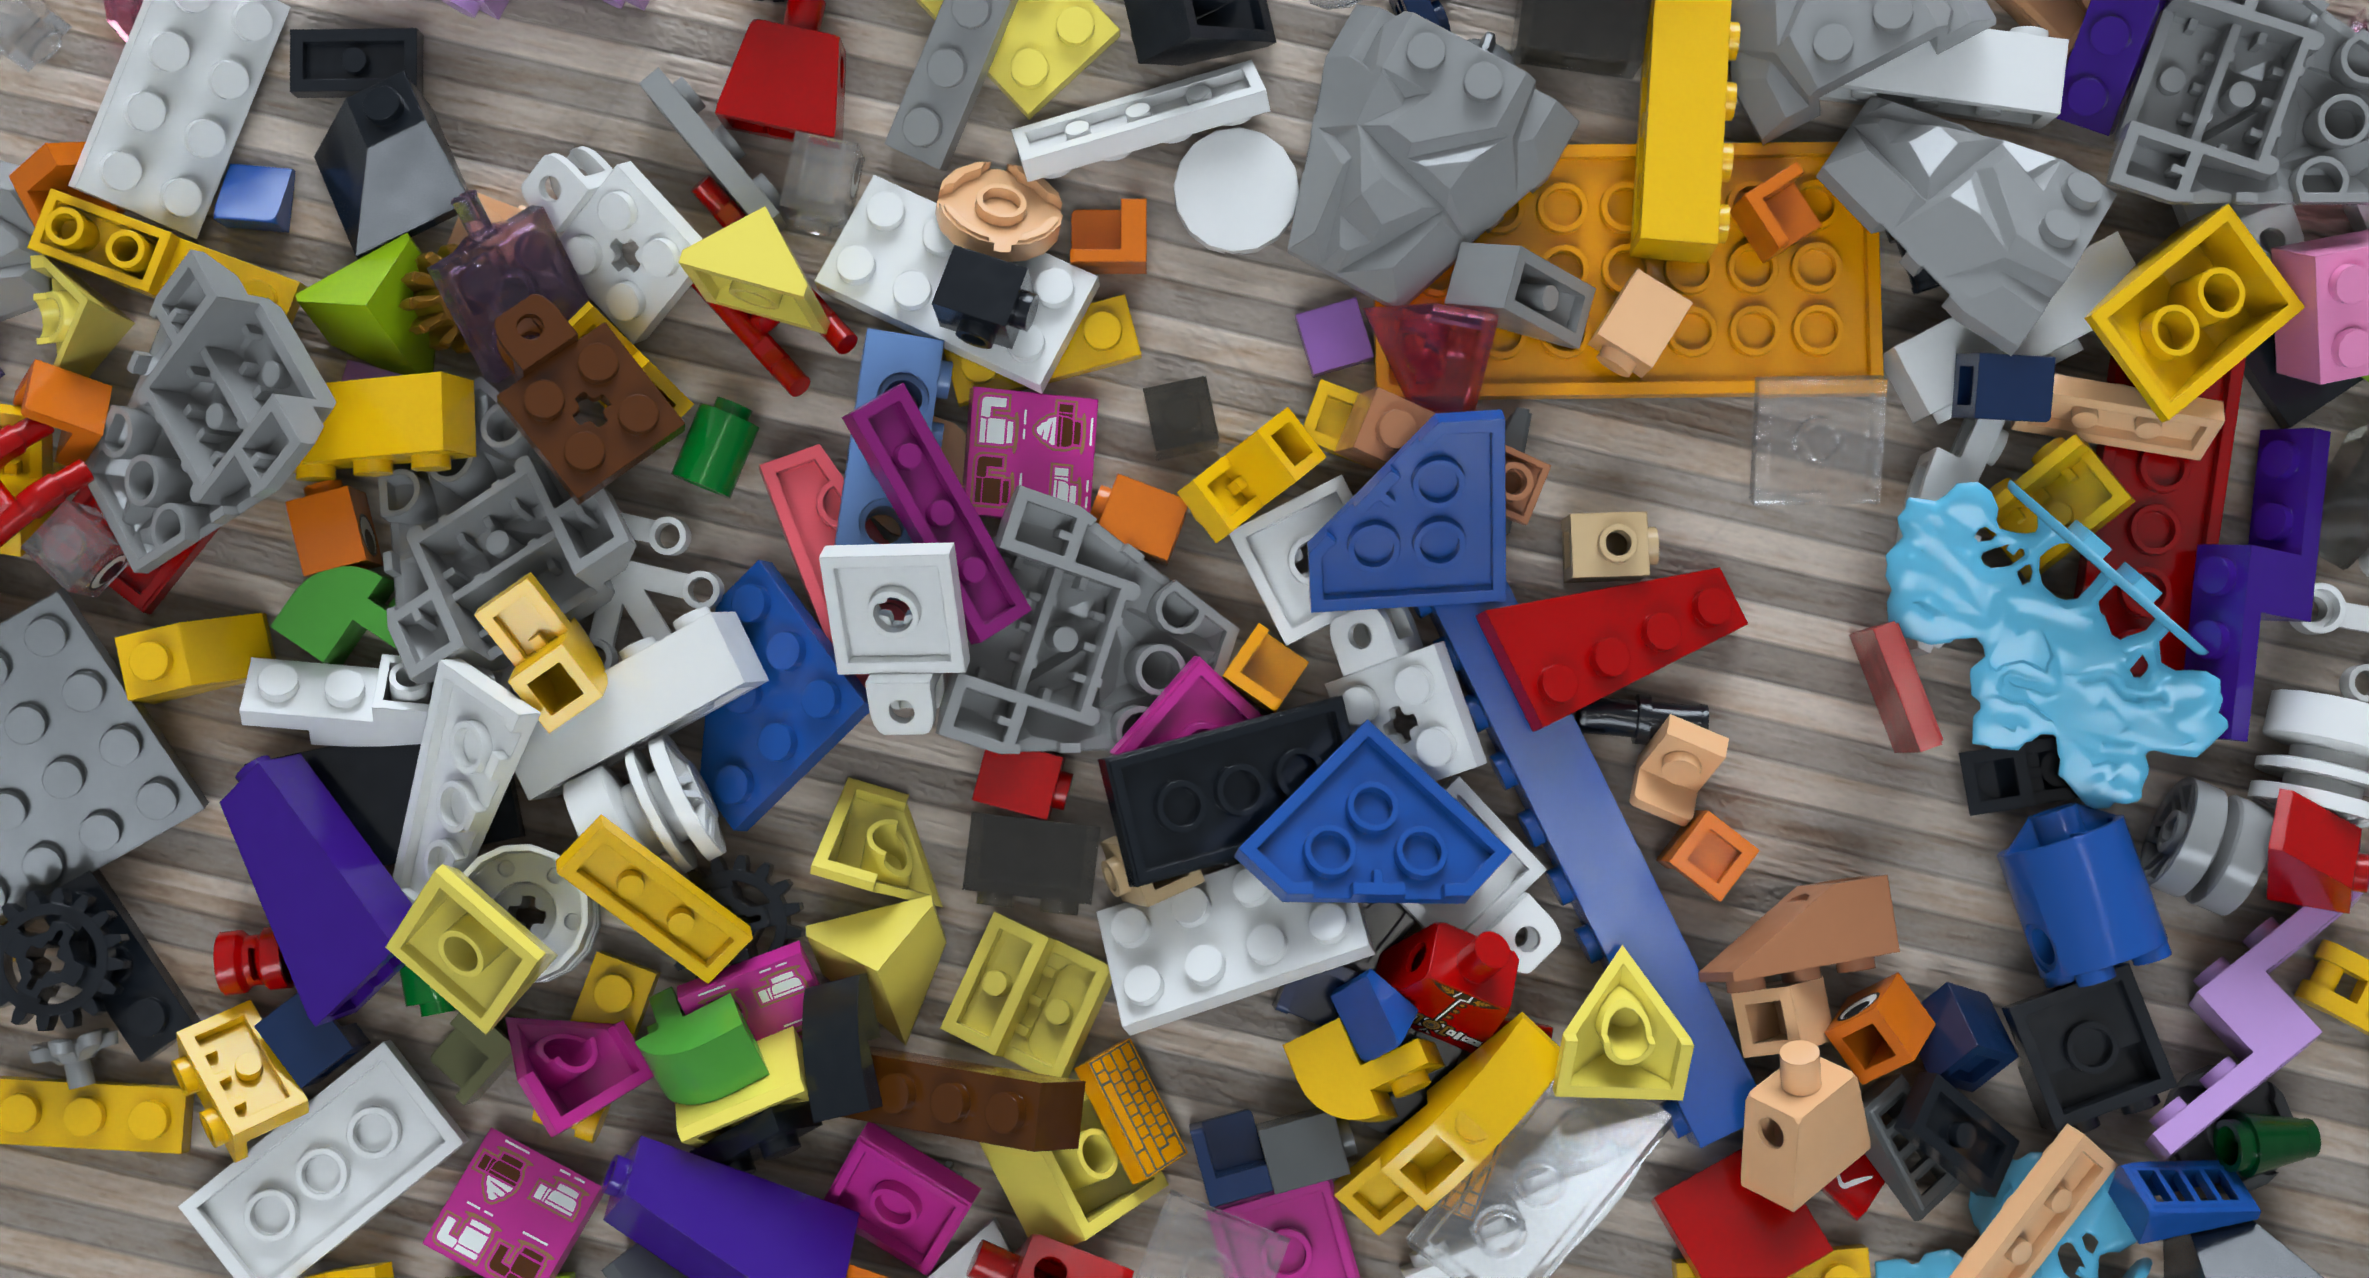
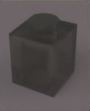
[1143,376,1219,461]

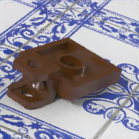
[495,294,685,505]

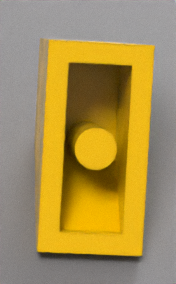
[114,612,276,704]

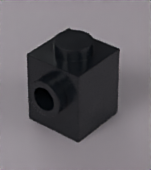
[932,245,1039,349]

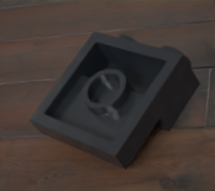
[2001,963,2178,1133]

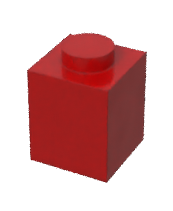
[972,750,1074,820]

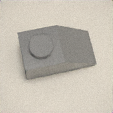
[1444,242,1596,349]

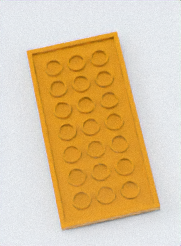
[1373,142,1884,401]

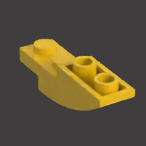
[27,188,307,325]
[1334,1012,1560,1236]

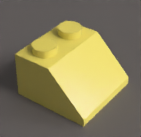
[979,1091,1169,1246]

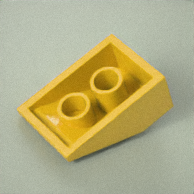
[2084,203,2305,423]

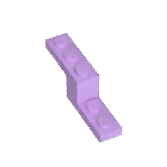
[2144,891,2364,1161]

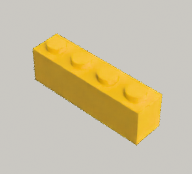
[1630,0,1741,263]
[292,371,476,482]

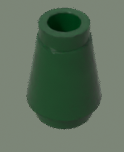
[2213,1112,2321,1177]

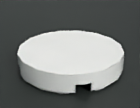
[1174,127,1299,255]

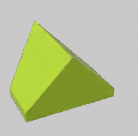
[295,233,435,375]

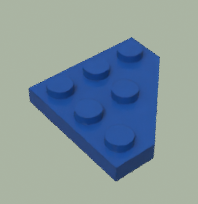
[1307,409,1506,613]
[700,560,869,831]
[1234,719,1513,904]

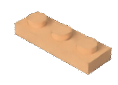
[2011,373,2225,461]
[1949,1123,2118,1278]

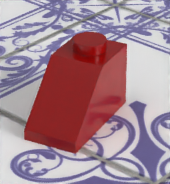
[2267,788,2369,914]

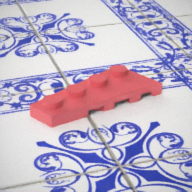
[759,444,910,688]

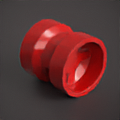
[213,927,295,996]

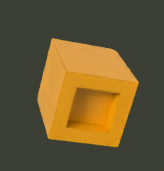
[1222,623,1309,714]

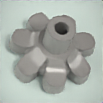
[28,1028,118,1090]

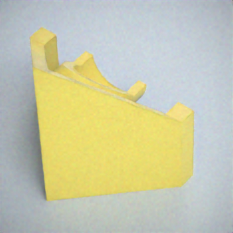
[30,255,135,378]
[810,777,943,907]
[805,895,946,1045]
[1553,945,1694,1101]

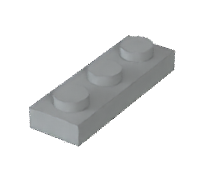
[884,0,1018,171]
[639,67,788,232]

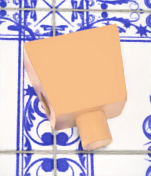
[1741,1040,1871,1212]

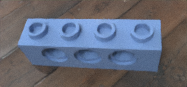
[834,328,953,601]

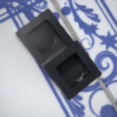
[1958,737,2079,816]
[802,973,883,1123]

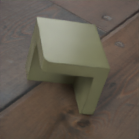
[431,1012,513,1106]

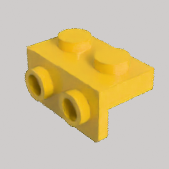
[1984,434,2136,581]

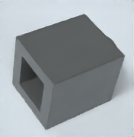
[1256,1107,1358,1195]

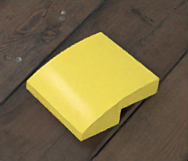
[940,911,1112,1078]

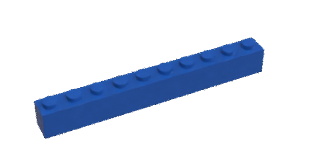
[1413,580,1756,1148]

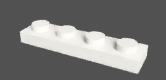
[1011,59,1270,182]

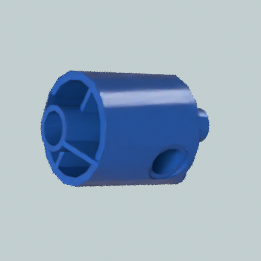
[1997,802,2172,988]

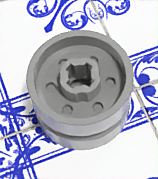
[2140,776,2274,916]

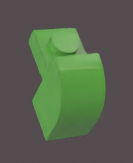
[270,566,397,665]
[635,986,770,1105]

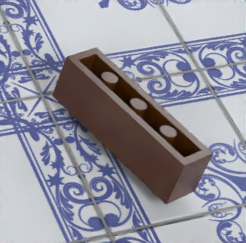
[842,1046,1086,1152]

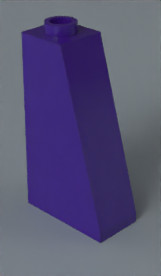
[219,753,412,1027]
[602,1135,860,1278]

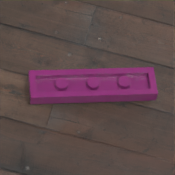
[842,383,1032,645]

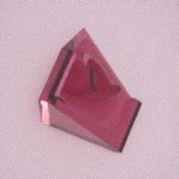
[1363,303,1498,413]

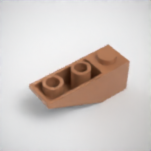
[1334,387,1551,525]
[1698,875,1900,993]

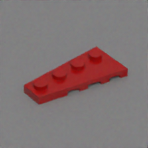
[1475,567,1748,732]

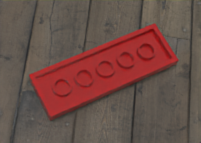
[2074,355,2246,677]

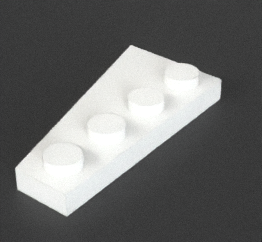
[392,658,541,905]

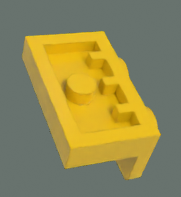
[171,999,309,1163]

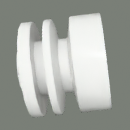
[2247,689,2369,829]
[563,733,727,873]
[463,844,601,983]

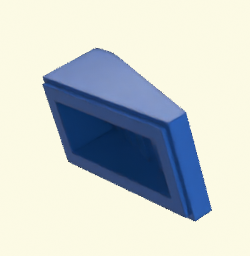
[2108,1160,2261,1245]

